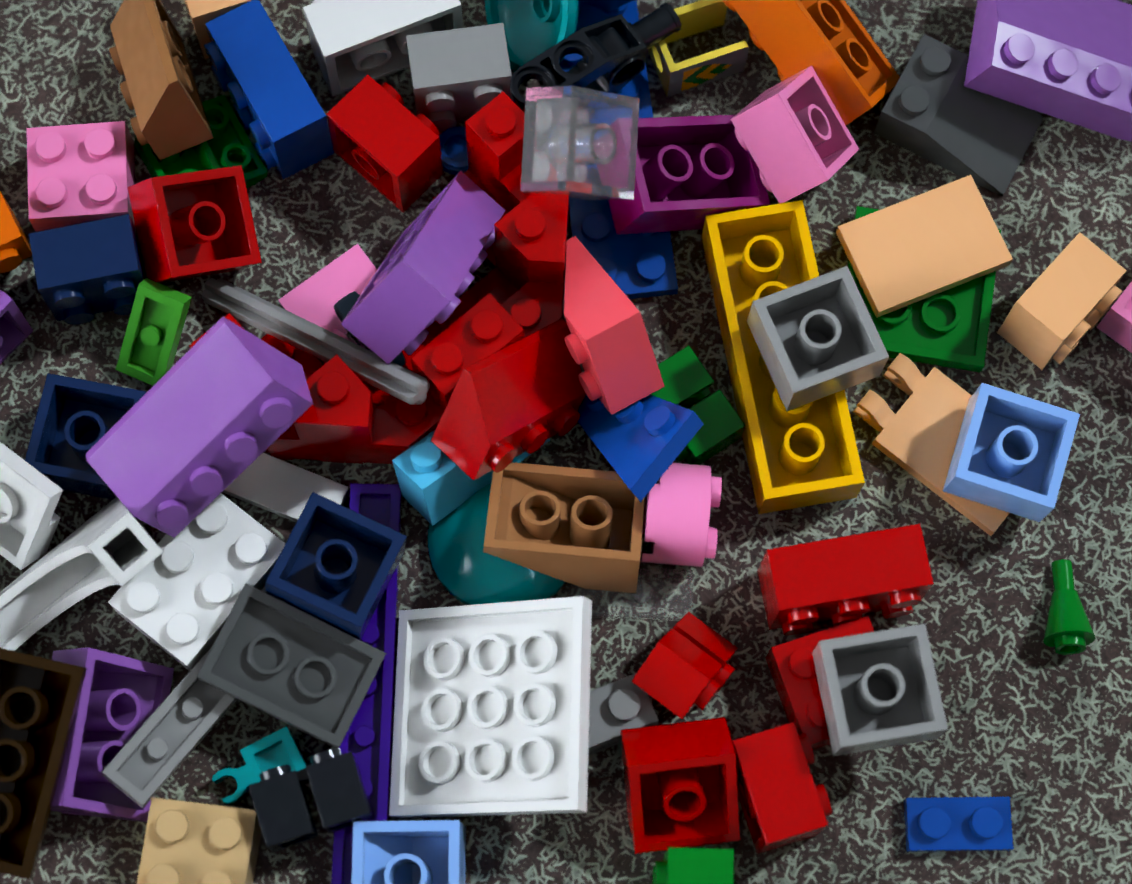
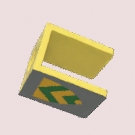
[648,0,749,97]

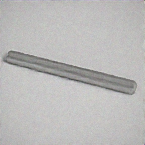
[201,278,430,405]

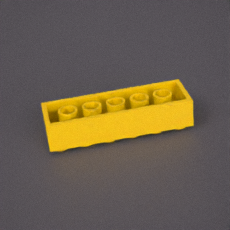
[701,200,865,514]

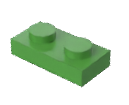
[115,278,192,386]

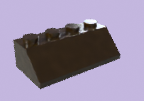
[0,648,87,879]

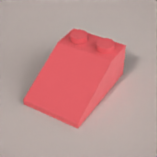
[564,236,665,415]

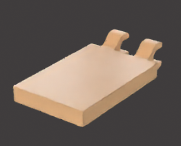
[853,353,1010,536]

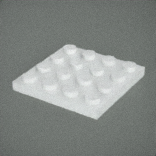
[389,596,592,818]

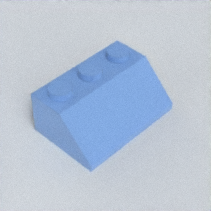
[352,820,466,884]

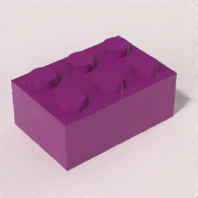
[594,115,771,235]

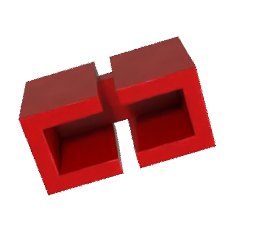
[631,612,738,719]

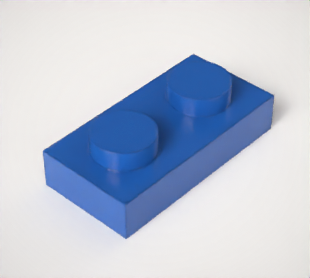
[904,797,1013,852]

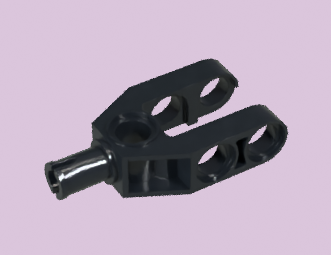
[510,3,682,145]

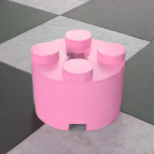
[640,463,722,567]

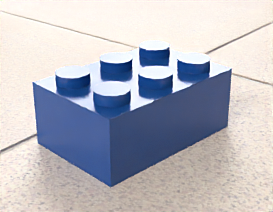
[204,0,334,179]

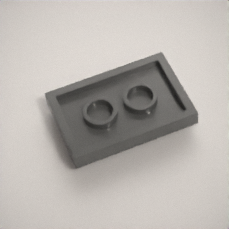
[196,583,386,748]

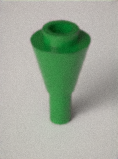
[1043,559,1095,655]

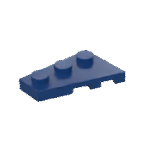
[578,394,704,502]

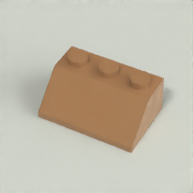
[109,0,214,160]

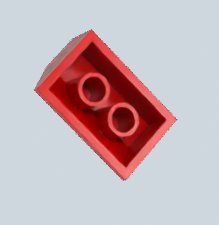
[431,319,586,481]

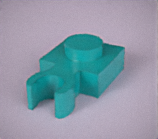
[212,726,307,805]

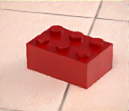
[757,524,934,636]

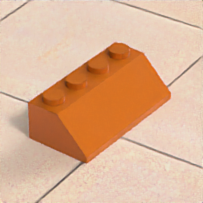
[723,0,900,125]

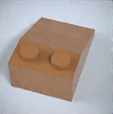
[483,462,645,593]

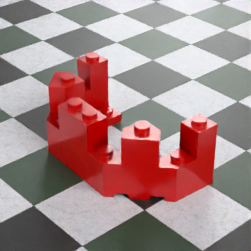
[189,91,570,466]

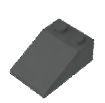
[874,34,1044,197]

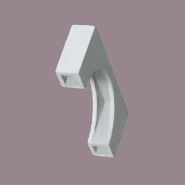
[0,497,163,651]

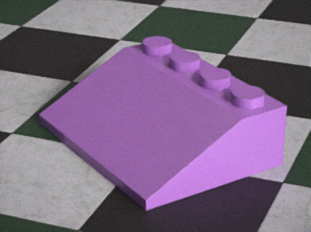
[964,0,1132,141]

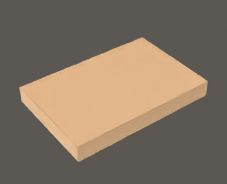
[836,175,1013,318]

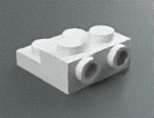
[0,442,63,570]

